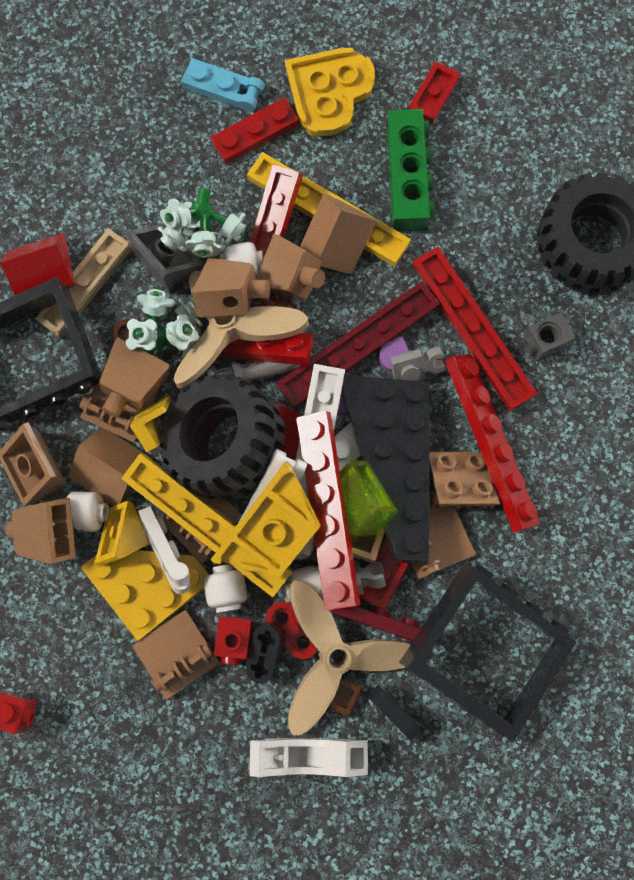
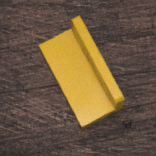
[130,395,171,452]

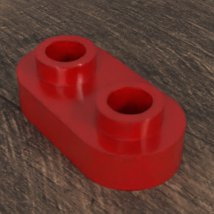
[266,602,318,659]

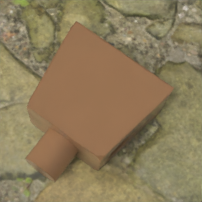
[256,234,325,300]
[192,258,270,317]
[99,337,170,418]
[5,498,75,564]

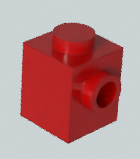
[214,616,253,665]
[0,691,37,734]

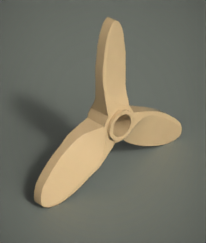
[174,270,309,388]
[287,580,411,736]

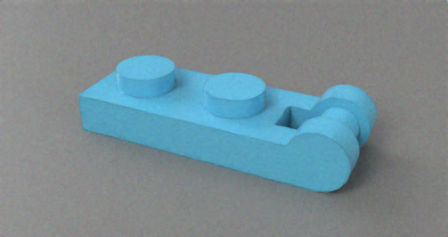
[181,58,265,111]

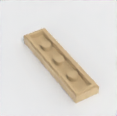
[35,228,132,338]

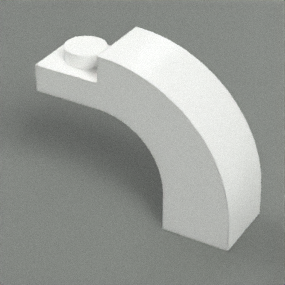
[250,738,368,777]

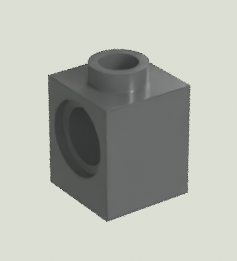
[523,312,576,362]

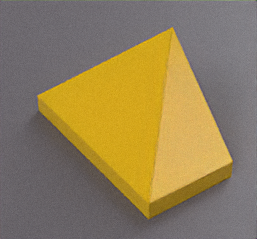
[95,500,150,566]

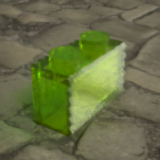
[340,460,398,536]

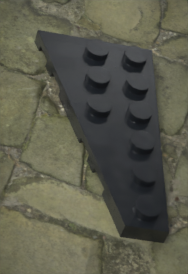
[342,375,429,565]

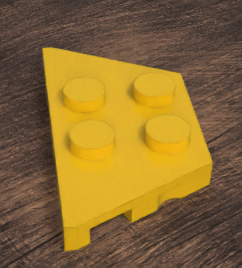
[211,461,321,578]

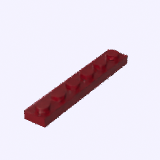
[276,281,440,410]

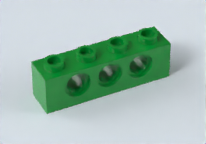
[386,109,435,231]

